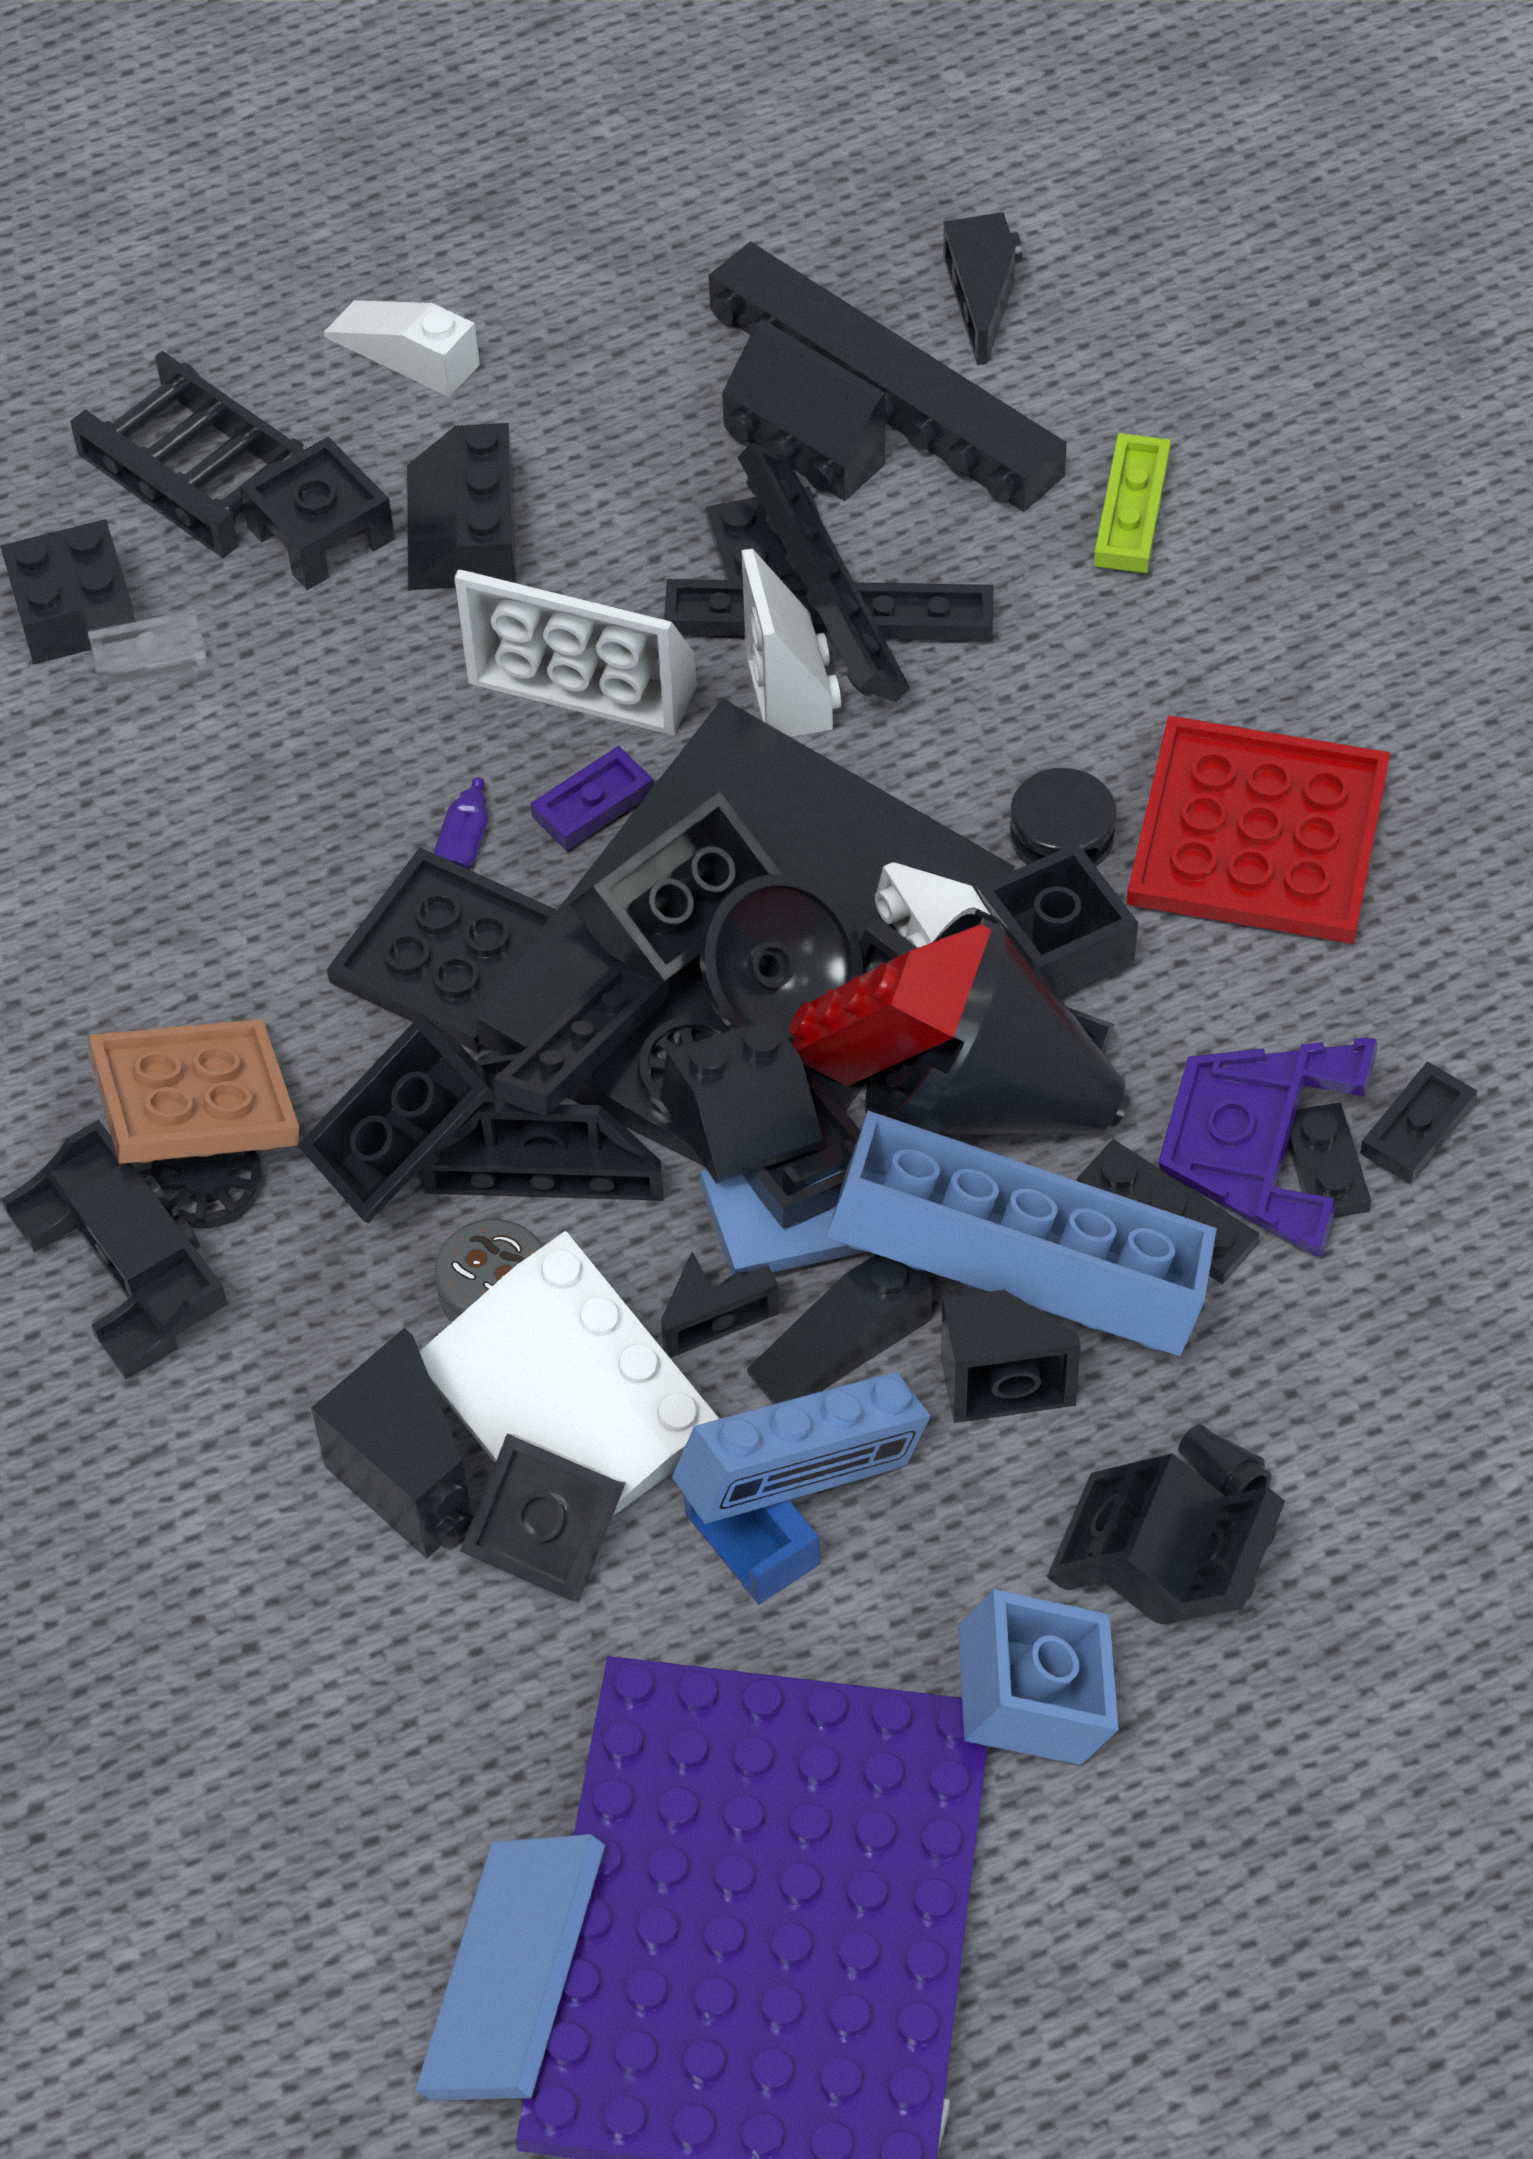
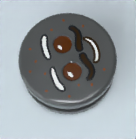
[435,1219,543,1323]

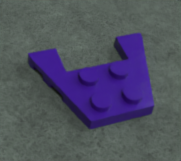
[1158,1037,1378,1257]

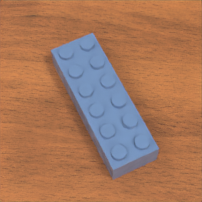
[827,1111,1217,1357]

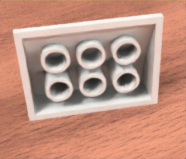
[455,569,697,736]
[419,1231,719,1516]

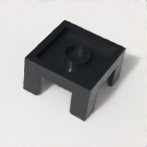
[239,436,395,590]

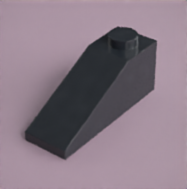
[943,212,1022,366]
[747,1254,932,1404]

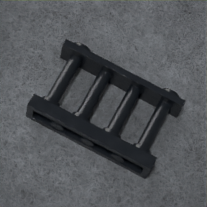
[70,350,306,559]

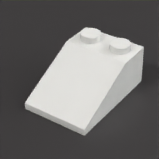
[742,548,841,737]

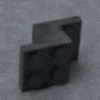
[1047,1453,1285,1625]

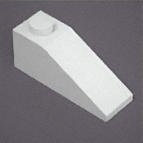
[324,300,480,397]

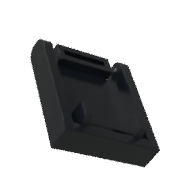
[743,1075,861,1229]

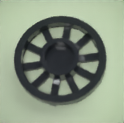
[149,1150,262,1228]

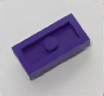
[530,746,654,851]

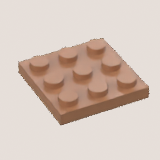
[88,1019,299,1164]

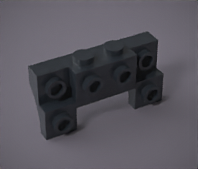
[1,1120,228,1379]

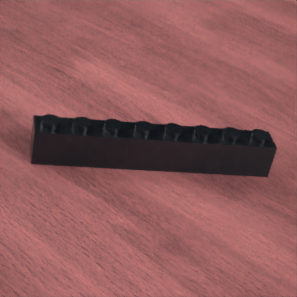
[708,241,1067,512]

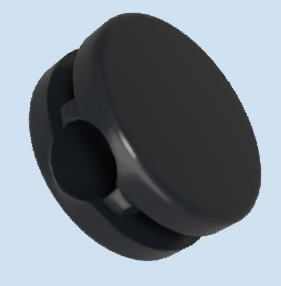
[1010,768,1116,867]

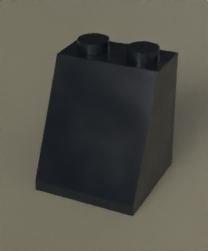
[311,1328,473,1559]

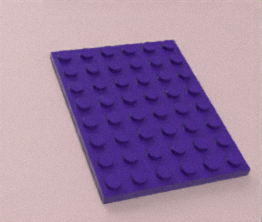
[516,1656,988,2159]

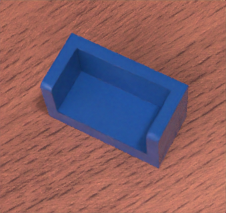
[683,1494,820,1605]

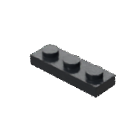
[1077,1139,1260,1285]

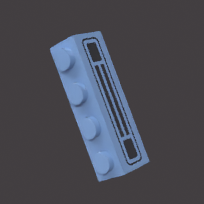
[672,1371,930,1524]

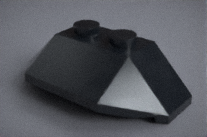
[421,1102,664,1201]

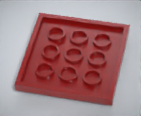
[1126,715,1391,944]

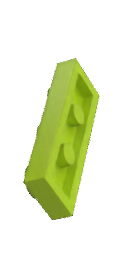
[1094,433,1171,573]

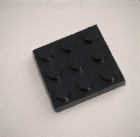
[327,847,557,1051]

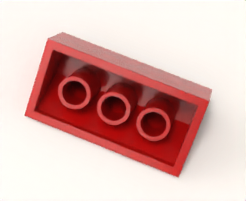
[789,924,991,1086]

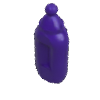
[433,777,489,869]

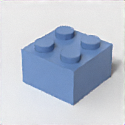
[958,1589,1119,1765]

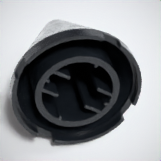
[865,907,1129,1135]

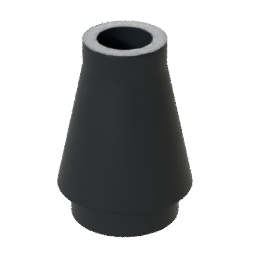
[1178,1424,1271,1496]

